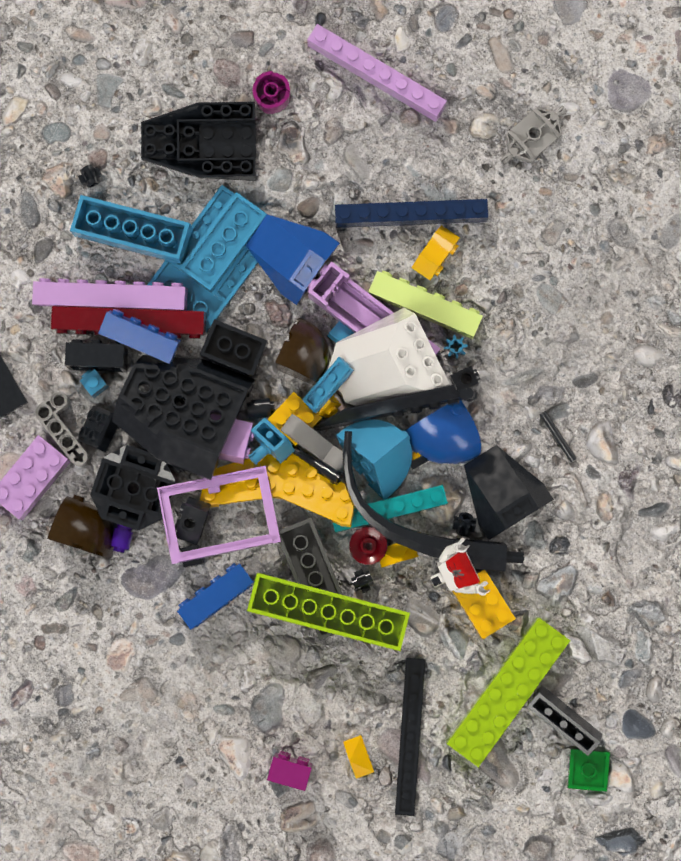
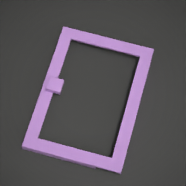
[157,466,281,564]

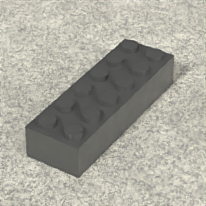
[279,517,343,640]

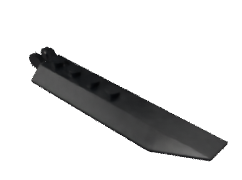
[314,384,479,431]

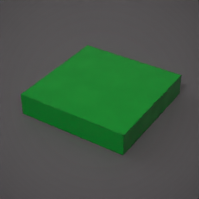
[567,749,610,792]

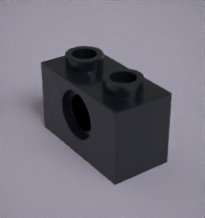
[175,497,211,545]

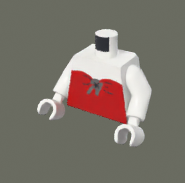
[430,538,490,596]

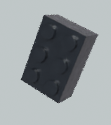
[200,319,268,379]
[65,339,128,372]

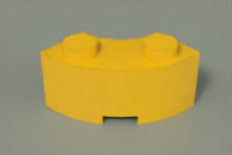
[411,225,460,280]

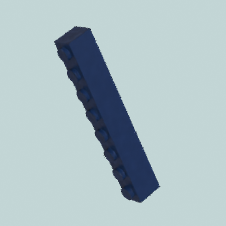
[335,199,488,228]

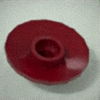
[349,527,387,565]

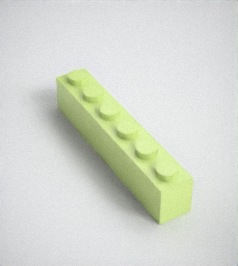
[368,271,483,340]

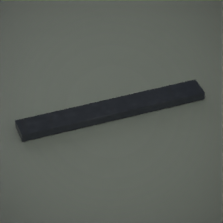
[395,658,426,816]

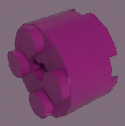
[252,71,291,114]

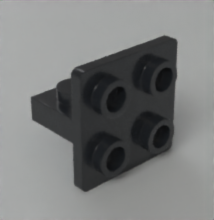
[77,406,118,453]

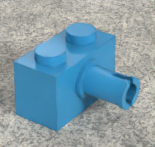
[248,418,295,465]

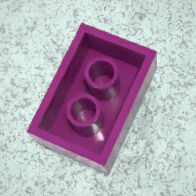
[267,751,313,791]

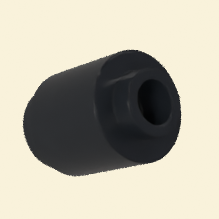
[247,398,275,419]

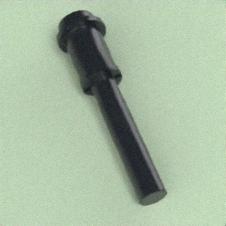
[292,445,343,485]

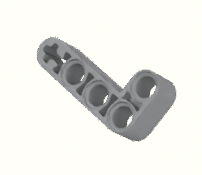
[35,392,90,467]
[281,414,343,473]

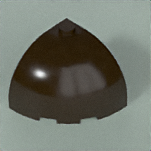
[275,318,330,385]
[47,494,114,559]

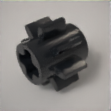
[78,164,102,188]
[452,512,477,536]
[351,569,374,593]

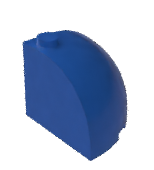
[405,400,481,464]

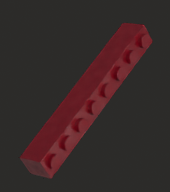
[51,306,206,339]

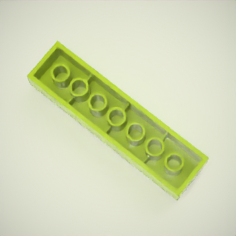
[247,573,410,651]
[445,617,570,768]

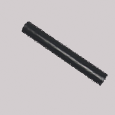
[539,411,577,462]

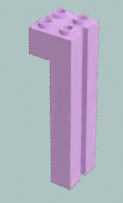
[307,261,441,355]

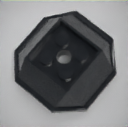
[90,445,176,531]

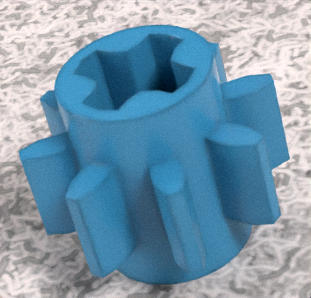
[444,335,468,360]

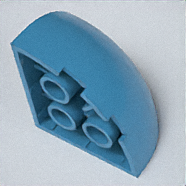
[336,420,412,500]

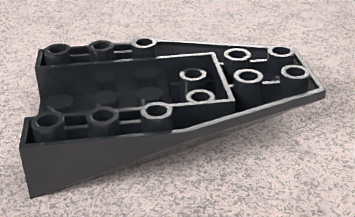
[141,102,257,181]

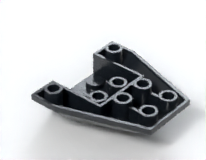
[464,445,554,541]

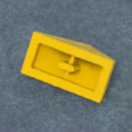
[380,543,418,568]
[343,735,374,779]

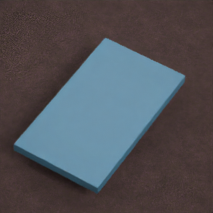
[147,185,267,333]

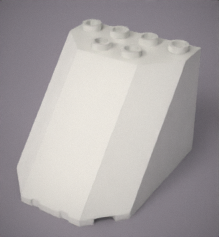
[328,308,450,406]

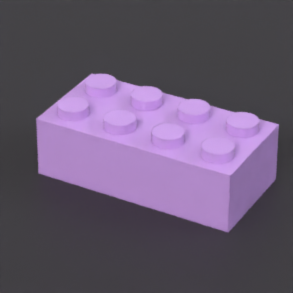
[0,435,71,521]

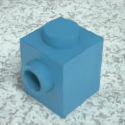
[80,369,109,398]

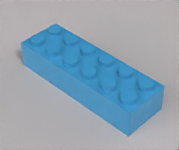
[70,195,193,264]

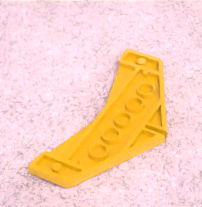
[200,453,355,527]

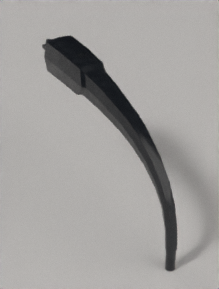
[342,431,524,572]

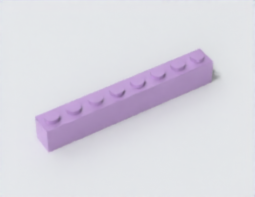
[307,24,447,122]
[32,278,188,311]

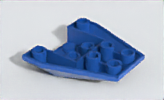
[246,214,340,305]

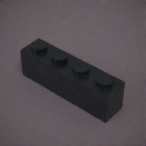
[527,685,602,756]

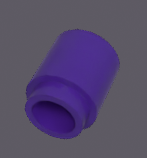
[111,524,133,553]

